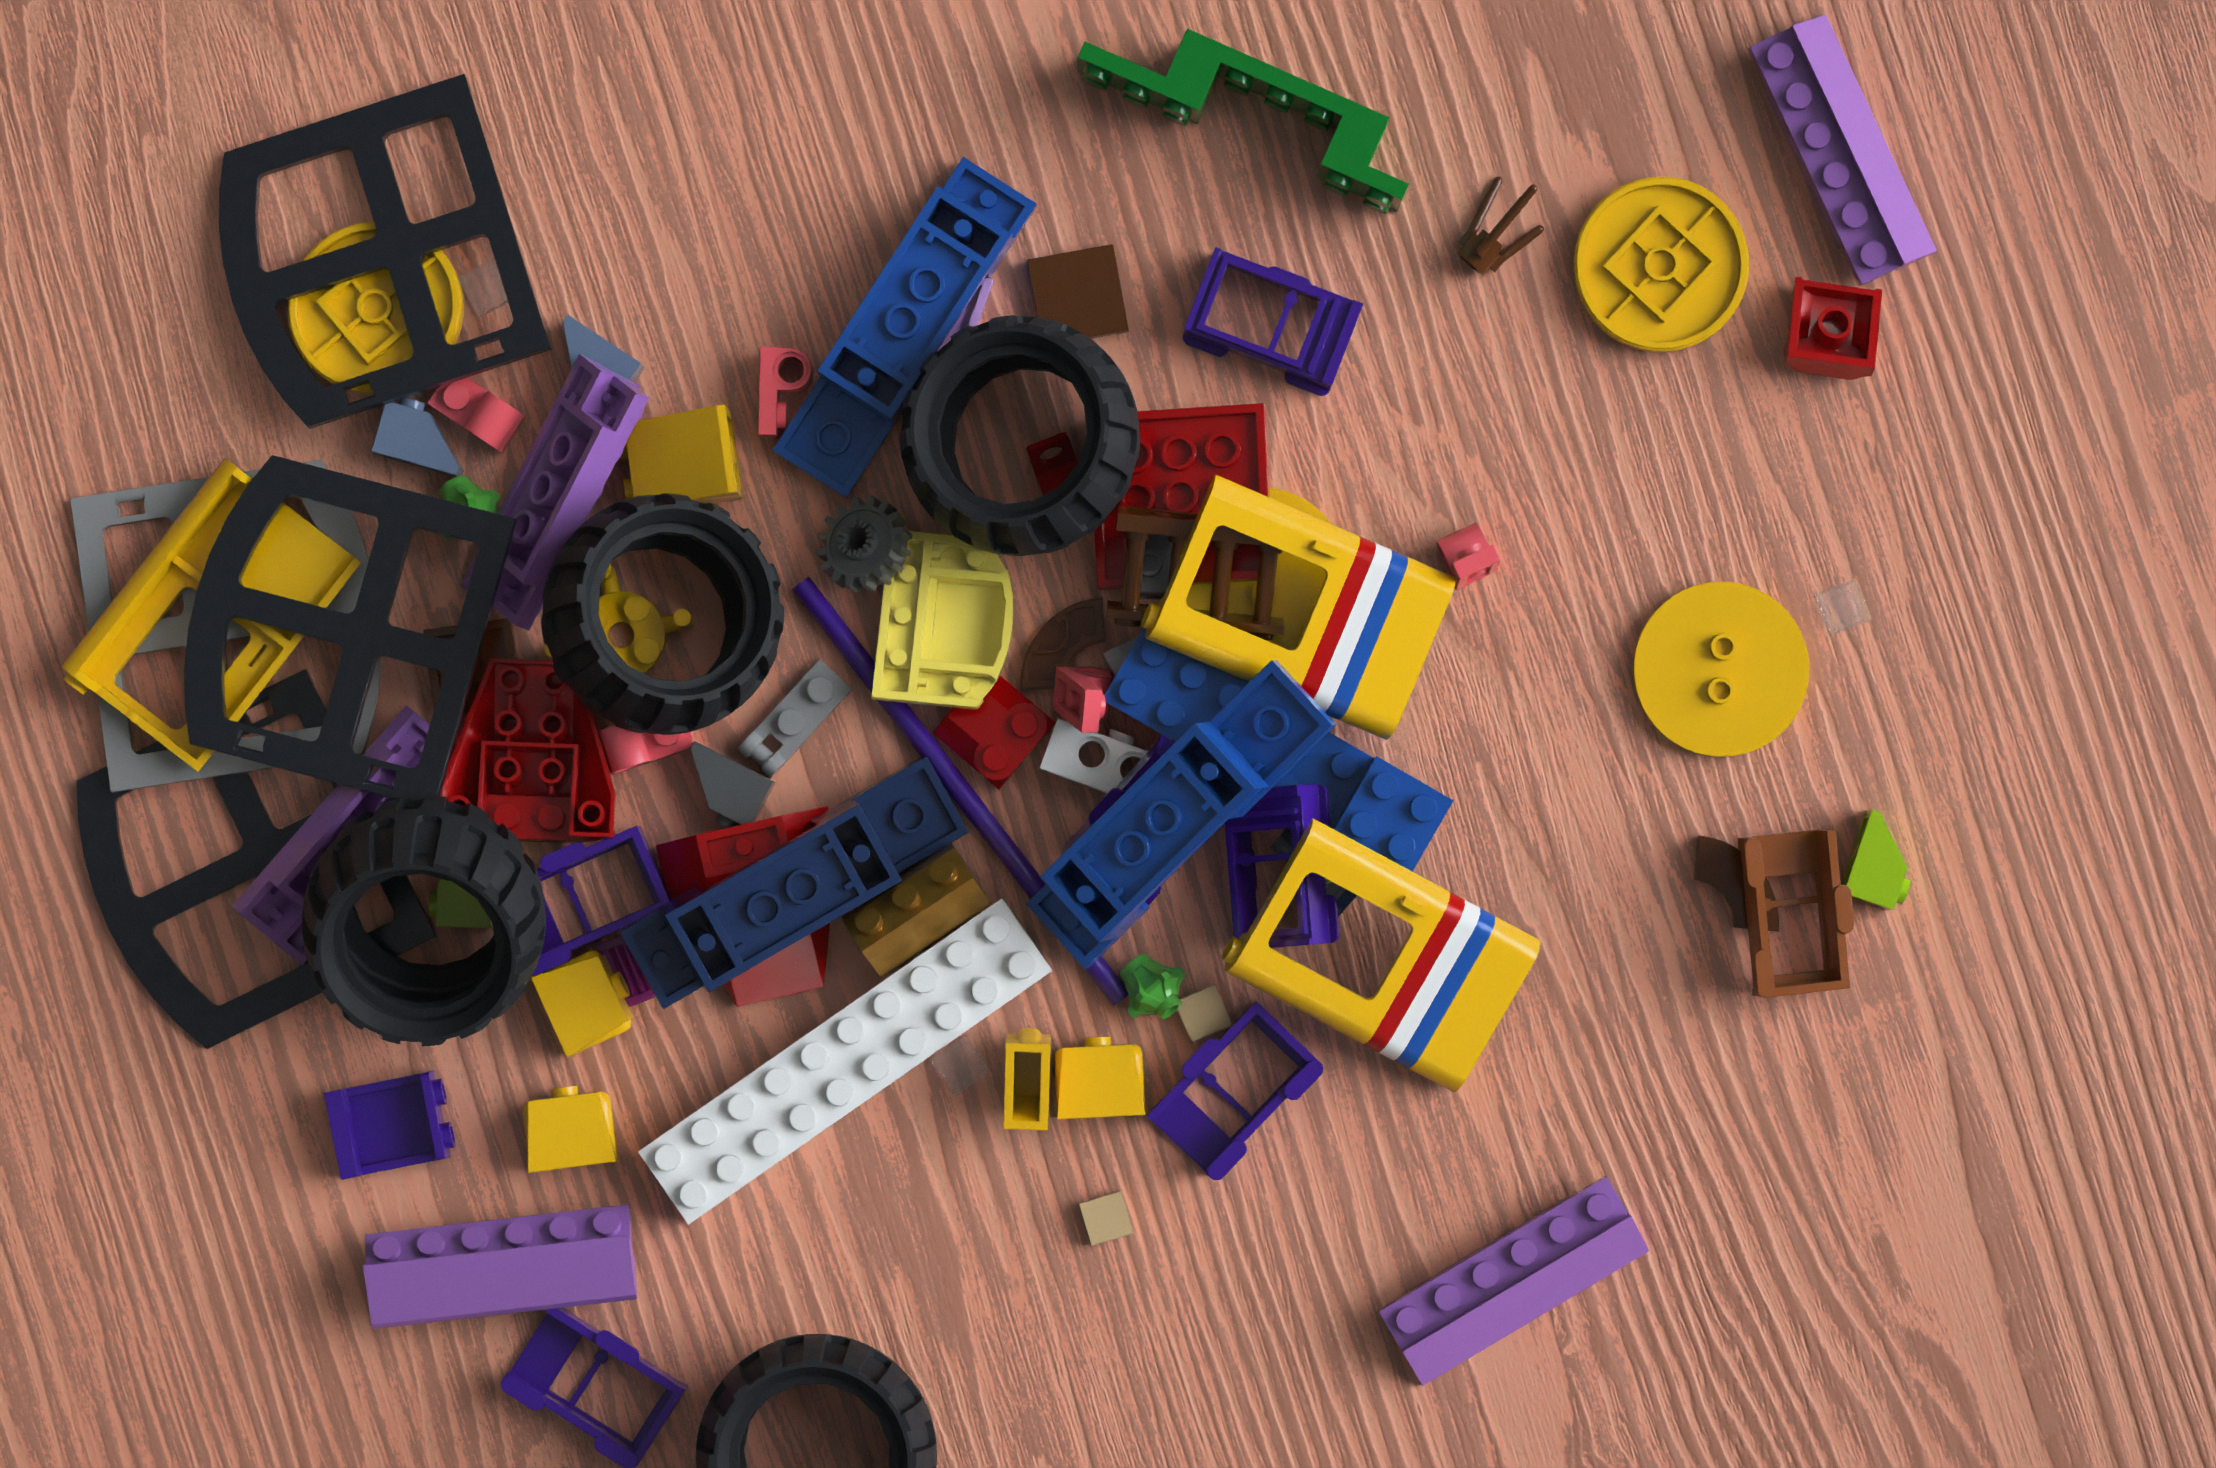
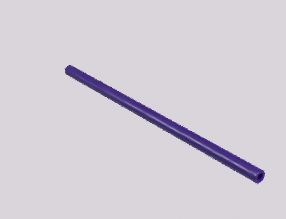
[792,577,1129,1007]

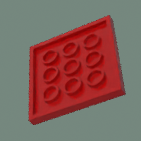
[1095,403,1270,590]

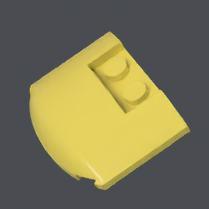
[871,531,1013,710]

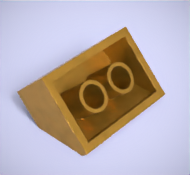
[841,843,991,977]

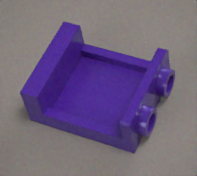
[324,1071,455,1180]

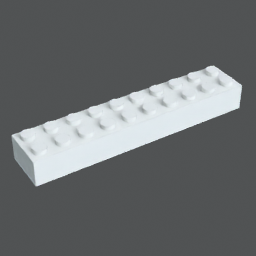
[638,898,1053,1225]

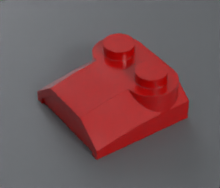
[1784,277,1883,380]
[933,676,1056,790]

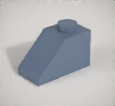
[563,315,644,383]
[372,398,464,477]

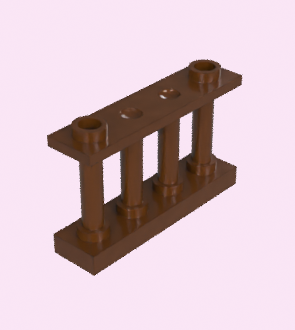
[1107,505,1284,640]

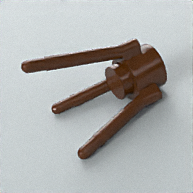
[1457,177,1544,276]

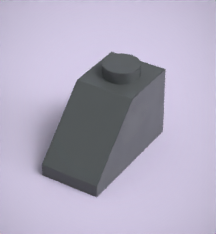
[691,741,776,827]

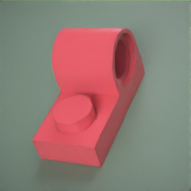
[758,347,814,439]
[427,378,526,453]
[1436,523,1500,590]
[1052,667,1113,733]
[598,725,694,775]

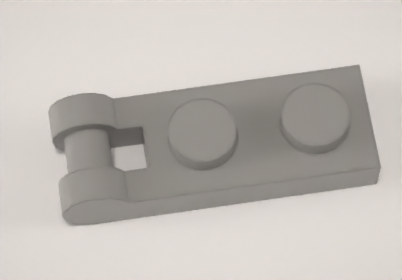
[737,659,853,779]

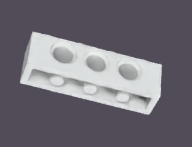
[1040,719,1153,794]

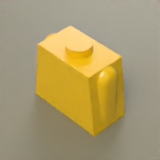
[531,950,634,1058]
[1003,1027,1051,1130]
[1054,1036,1146,1119]
[523,1086,620,1173]

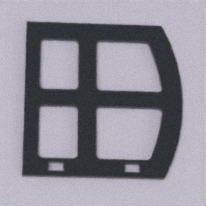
[219,74,552,429]
[184,455,517,801]
[77,669,437,1049]

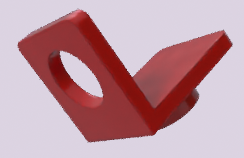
[1026,432,1078,495]

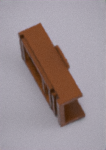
[1737,829,1854,998]

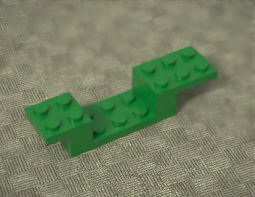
[1077,29,1409,214]

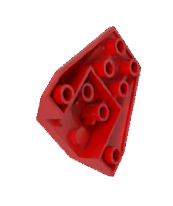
[440,658,616,843]
[656,806,830,1007]

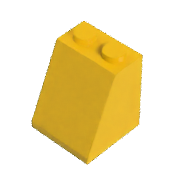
[620,404,743,504]

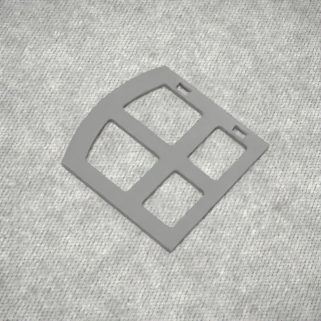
[70,460,381,793]

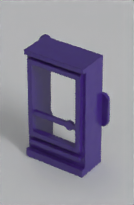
[1183,247,1363,396]
[1225,784,1339,948]
[532,826,672,976]
[1146,1001,1323,1180]
[501,1307,688,1468]

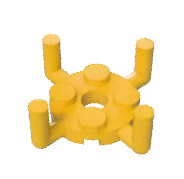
[545,564,695,674]

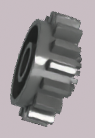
[816,496,912,594]

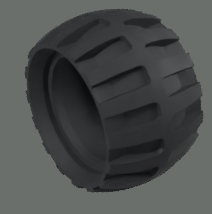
[899,315,1140,556]
[541,493,784,735]
[302,795,546,1046]
[696,1334,937,1468]

